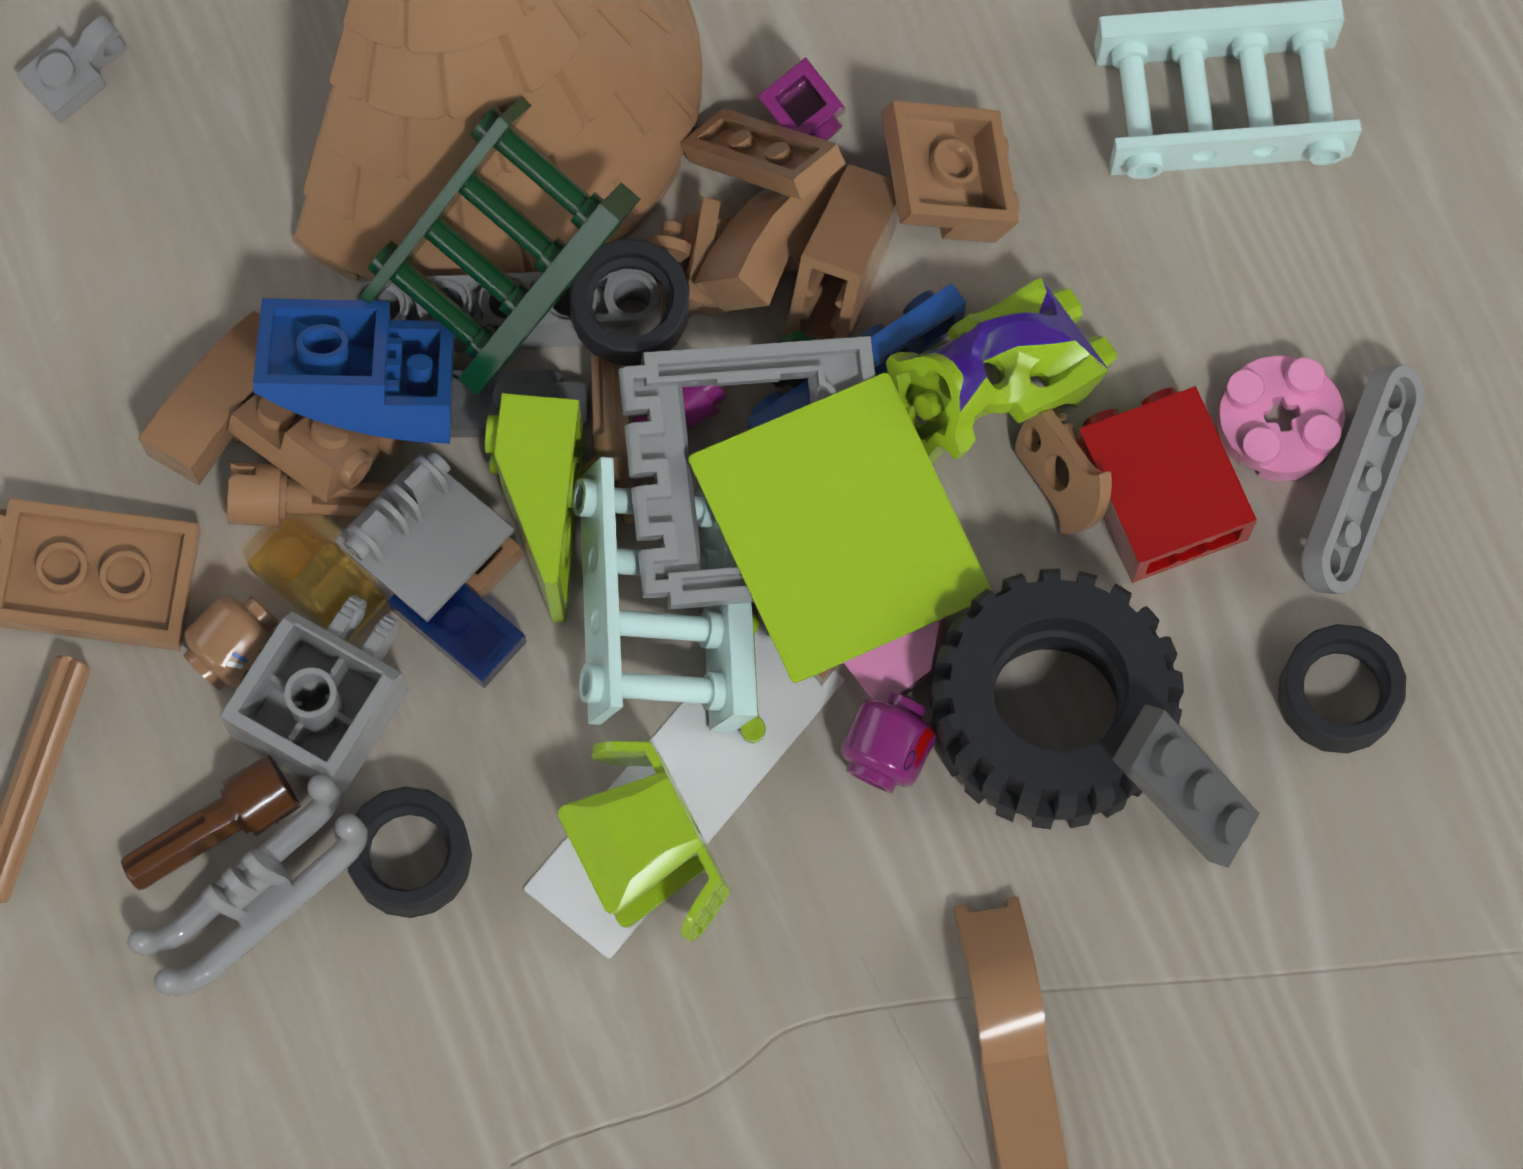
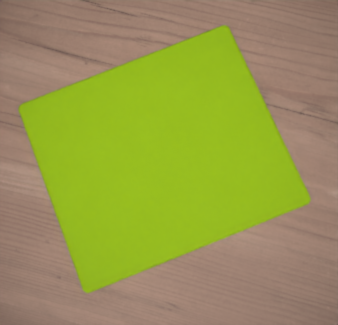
[689,373,992,683]

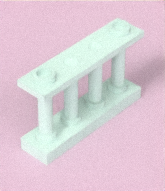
[1094,0,1362,179]
[572,457,758,733]

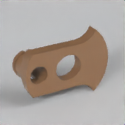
[1015,409,1112,534]

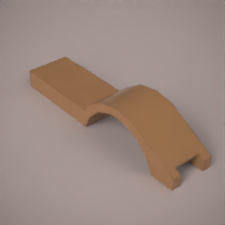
[953,896,1069,1169]

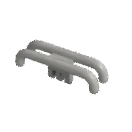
[127,775,368,996]

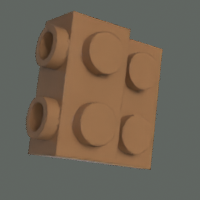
[881,100,1019,243]
[227,394,405,502]

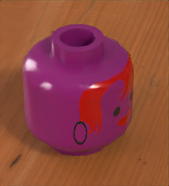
[840,692,936,794]

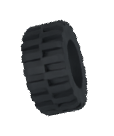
[930,568,1184,829]

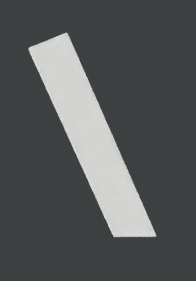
[524,614,844,959]

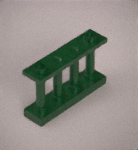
[360,97,641,395]

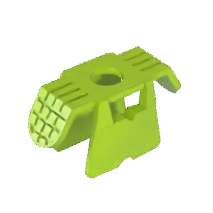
[558,741,731,942]

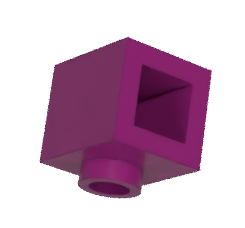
[758,57,846,141]

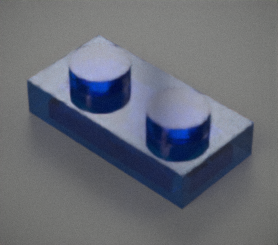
[387,584,527,688]

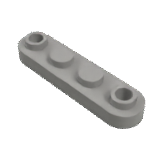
[1300,365,1424,594]

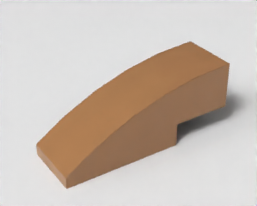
[693,166,846,312]
[138,310,260,485]

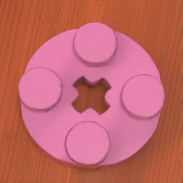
[1216,356,1345,481]

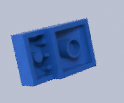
[253,298,454,444]

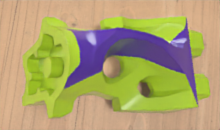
[886,278,1117,465]

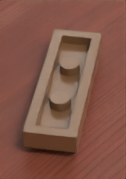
[680,108,846,200]

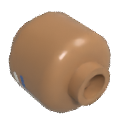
[183,595,279,691]

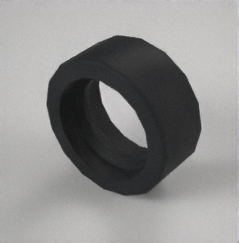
[570,238,690,366]
[1278,624,1406,754]
[347,786,472,918]

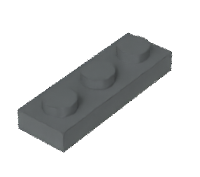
[1112,705,1260,868]

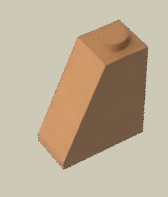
[785,164,898,340]

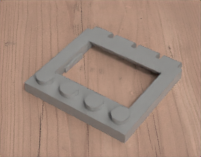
[618,336,875,610]

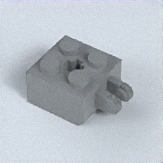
[220,595,409,799]

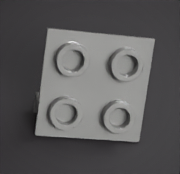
[334,451,515,622]

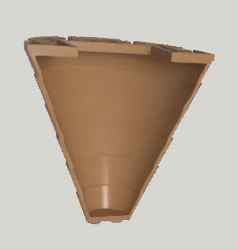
[292,0,703,281]

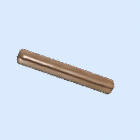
[0,655,90,903]

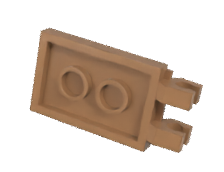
[0,498,201,651]

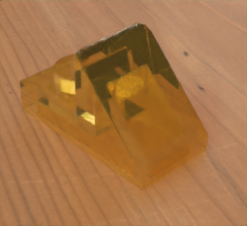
[247,517,387,643]

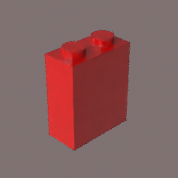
[1076,386,1257,583]

